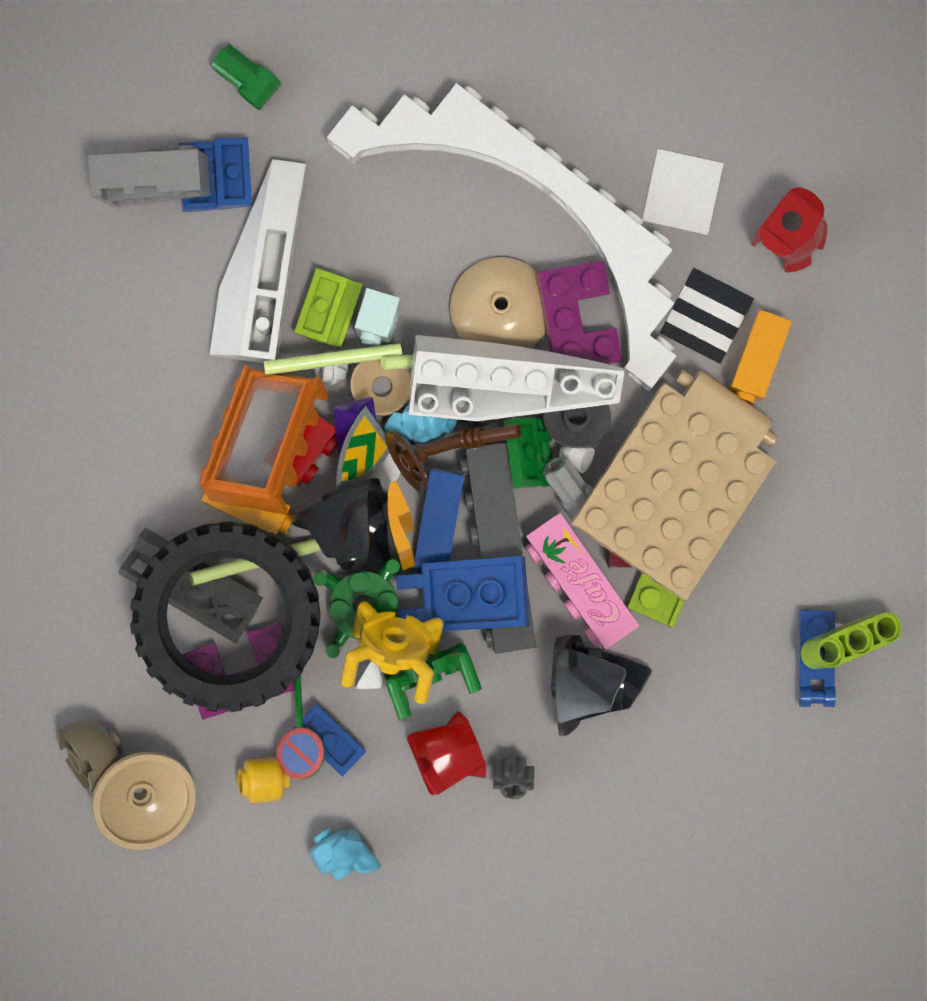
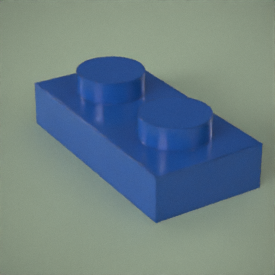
[293,704,367,777]

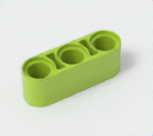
[801,612,902,669]

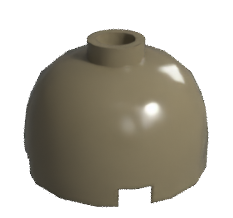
[56,721,121,792]

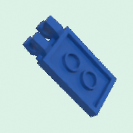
[396,556,530,631]

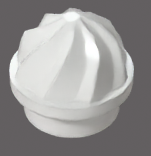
[314,351,348,386]
[559,445,595,473]

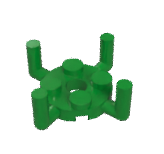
[313,556,401,658]
[385,643,482,720]

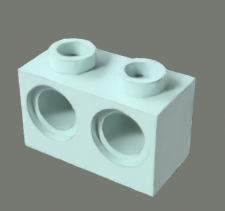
[355,288,401,347]

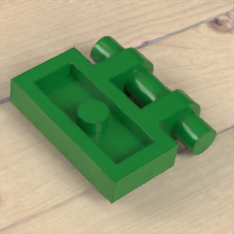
[504,418,552,489]

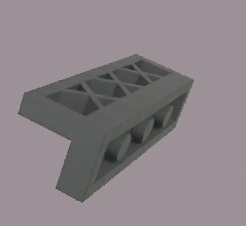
[118,527,263,644]

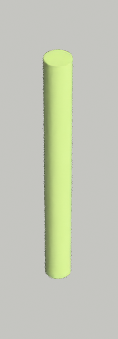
[264,343,402,375]
[189,538,321,586]

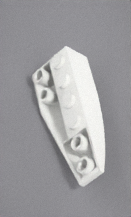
[210,159,306,363]
[409,335,625,421]

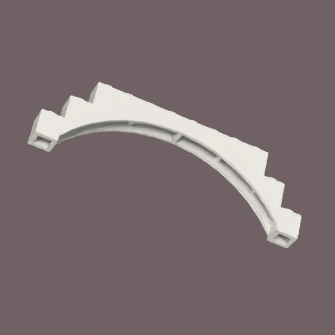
[327,83,676,392]

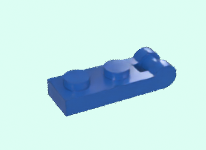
[799,610,836,707]

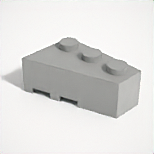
[88,145,211,207]

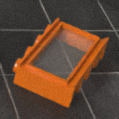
[200,365,329,515]

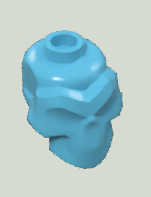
[384,401,457,445]
[309,827,381,881]

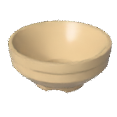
[351,359,411,416]

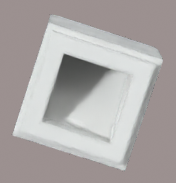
[356,662,384,689]

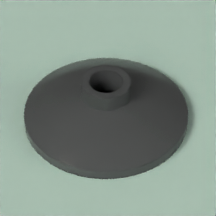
[543,405,611,448]

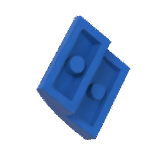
[179,137,252,212]

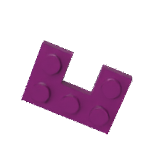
[536,261,623,364]
[182,623,295,720]

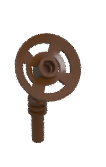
[385,424,522,492]

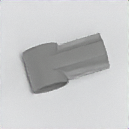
[541,455,593,520]

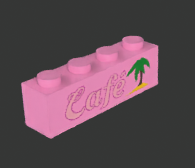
[524,513,639,650]

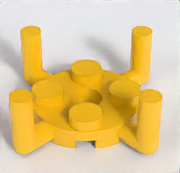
[340,601,444,704]

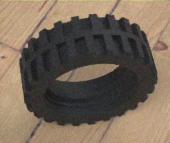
[130,521,321,712]

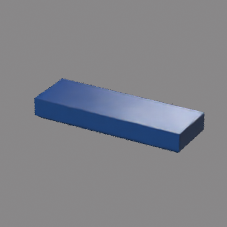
[413,468,465,571]

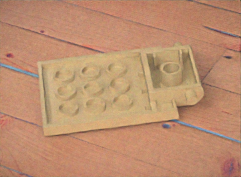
[570,369,778,601]

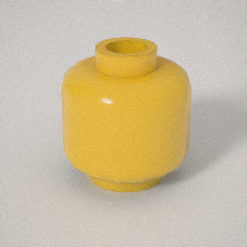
[237,757,290,804]

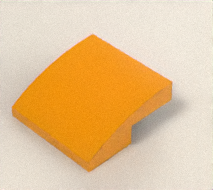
[388,481,415,571]

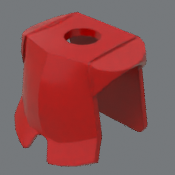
[751,187,827,273]
[407,711,486,795]

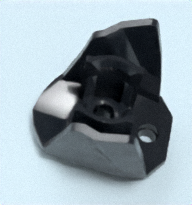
[290,478,390,573]
[551,635,652,736]

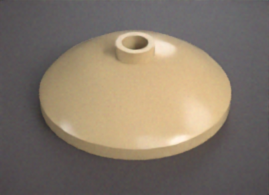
[450,257,546,349]
[92,752,196,850]

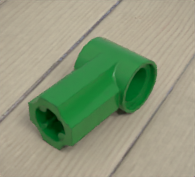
[211,44,282,110]

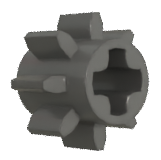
[493,756,534,799]

